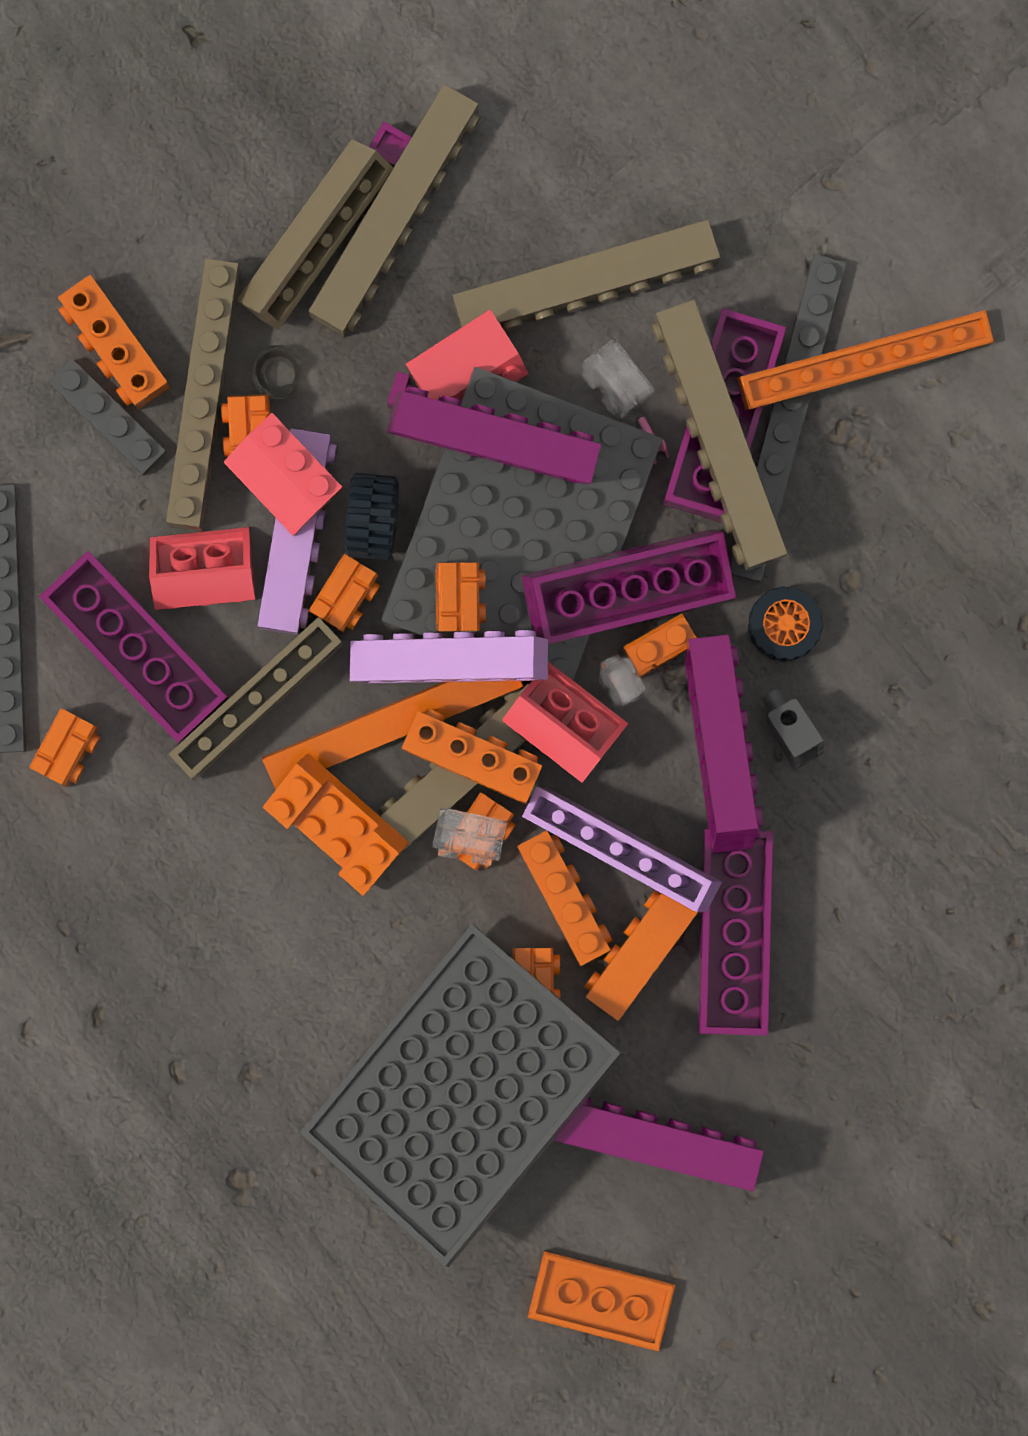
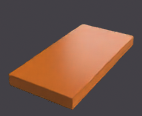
[527,1250,676,1352]

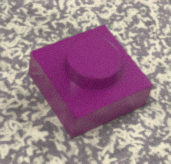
[369,122,412,168]
[387,371,415,409]

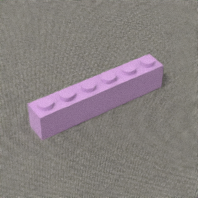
[258,428,337,636]
[350,630,548,684]
[522,786,722,912]

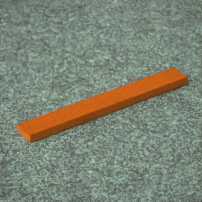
[737,310,994,410]
[262,681,523,790]

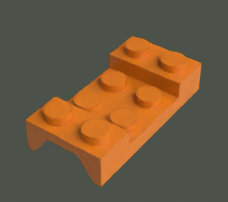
[262,753,410,896]

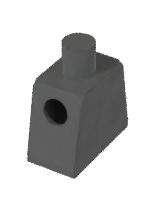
[762,688,824,771]

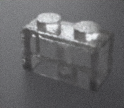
[581,338,656,418]
[597,654,646,710]
[432,807,507,867]

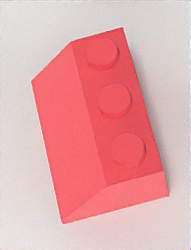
[406,310,529,400]
[224,413,342,536]
[149,527,255,610]
[502,661,629,783]

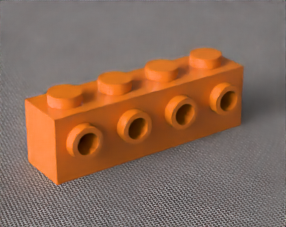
[58,274,171,410]
[401,708,542,804]
[517,830,613,966]
[584,890,698,1021]

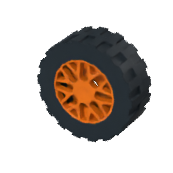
[748,586,823,662]

